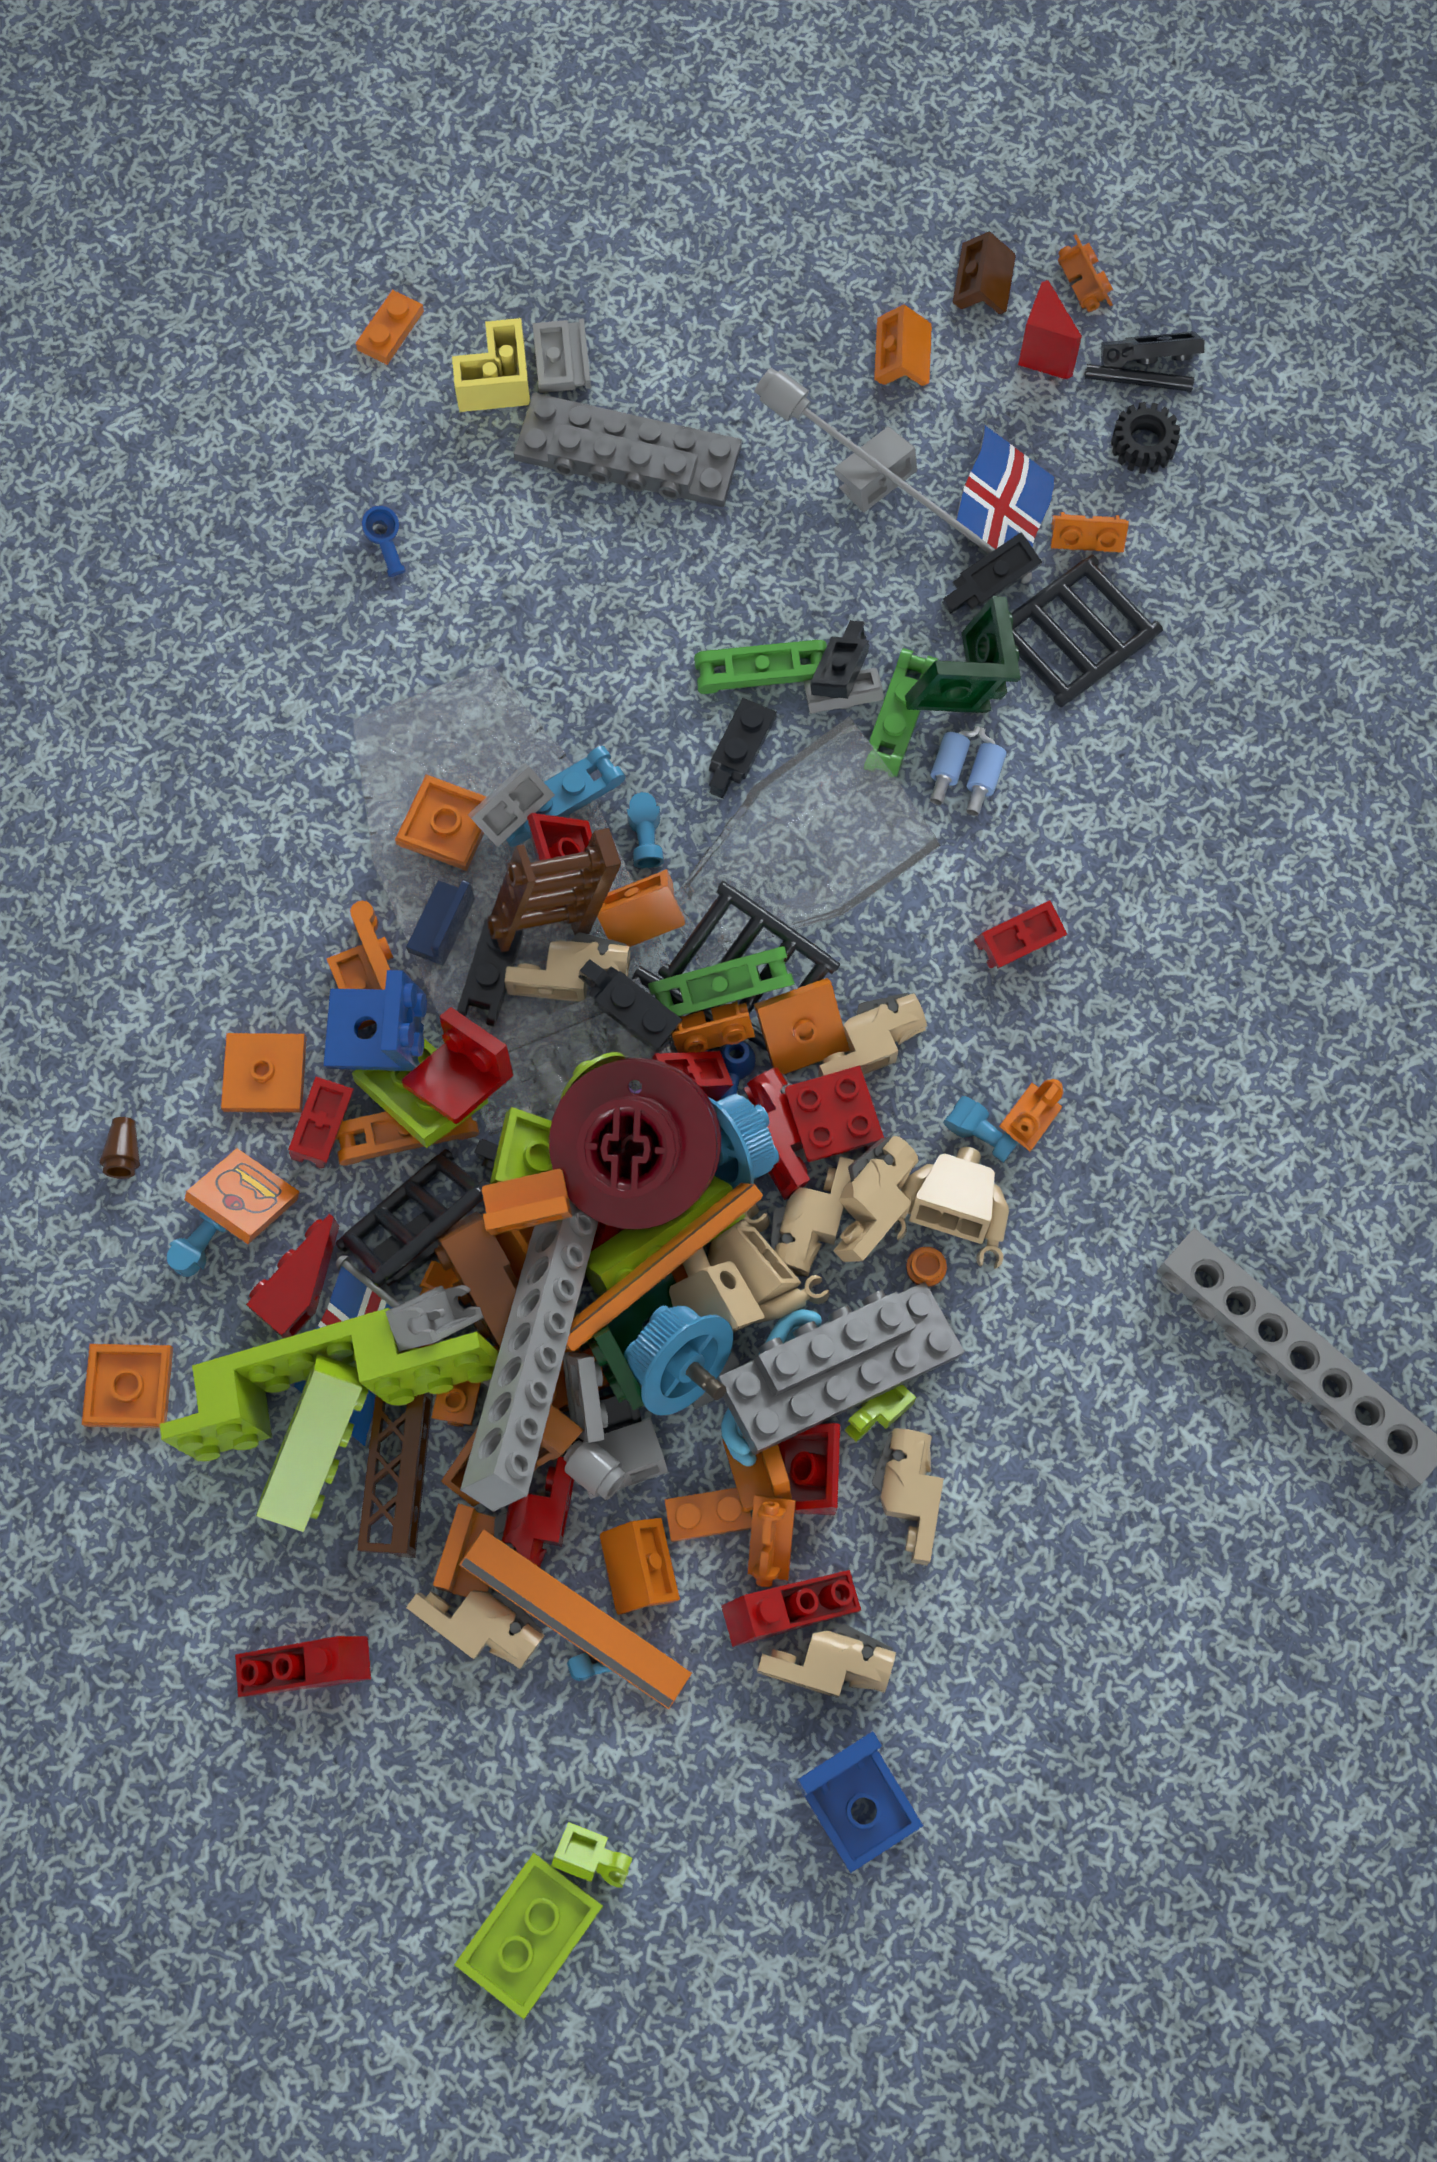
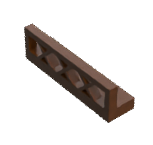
[357,1392,433,1558]

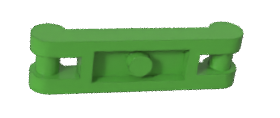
[694,640,827,694]
[861,648,938,777]
[648,946,795,1017]

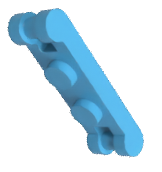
[506,746,626,847]

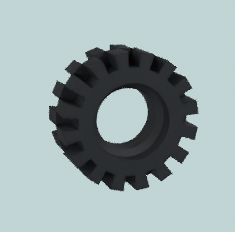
[1111,402,1180,474]

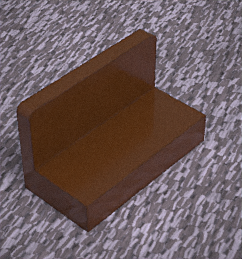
[952,231,1016,314]

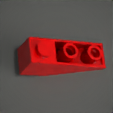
[246,1214,340,1339]
[721,1570,862,1647]
[235,1636,371,1697]

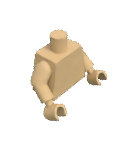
[896,1147,1009,1269]
[708,1204,830,1323]

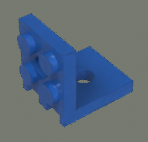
[324,970,427,1071]
[795,1731,924,1873]

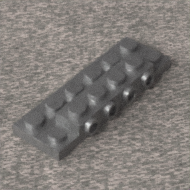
[513,393,742,508]
[717,1282,965,1455]

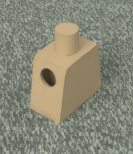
[669,1247,765,1333]

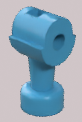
[626,792,664,869]
[943,1096,1018,1163]
[167,1212,226,1277]

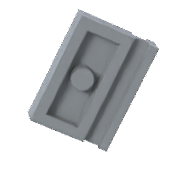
[532,318,591,393]
[563,1350,608,1443]

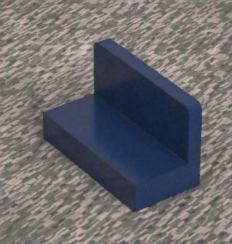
[406,880,475,966]

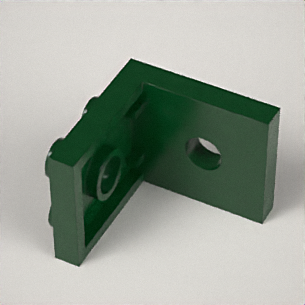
[905,596,1021,713]
[587,1273,676,1411]

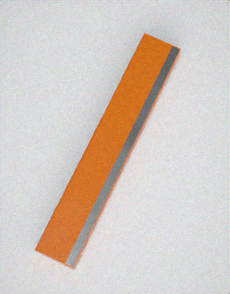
[565,1183,763,1351]
[458,1529,692,1709]

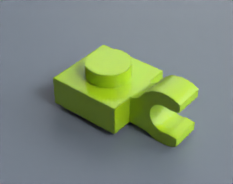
[844,1384,916,1442]
[551,1822,632,1888]

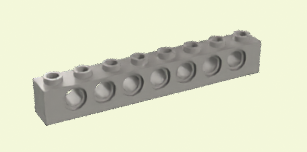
[460,1200,598,1511]
[1157,1228,1437,1490]

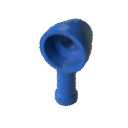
[362,506,406,577]
[719,1041,756,1100]

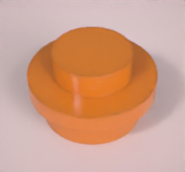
[906,1247,947,1287]

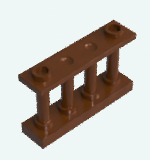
[487,828,621,952]

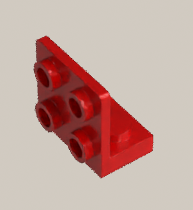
[402,1007,514,1124]
[785,1065,884,1162]

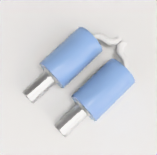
[930,726,1007,816]

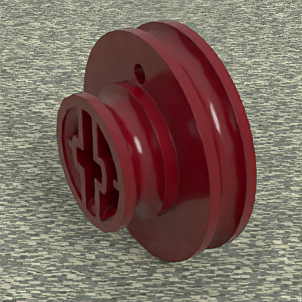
[549,1058,721,1229]

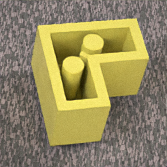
[452,318,530,412]

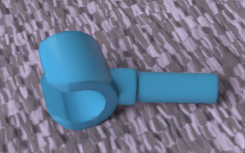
[567,1653,613,1681]

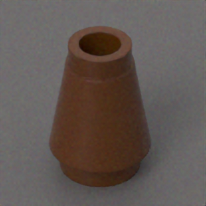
[99,1117,140,1179]

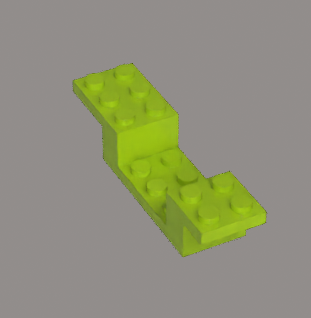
[159,1308,499,1462]

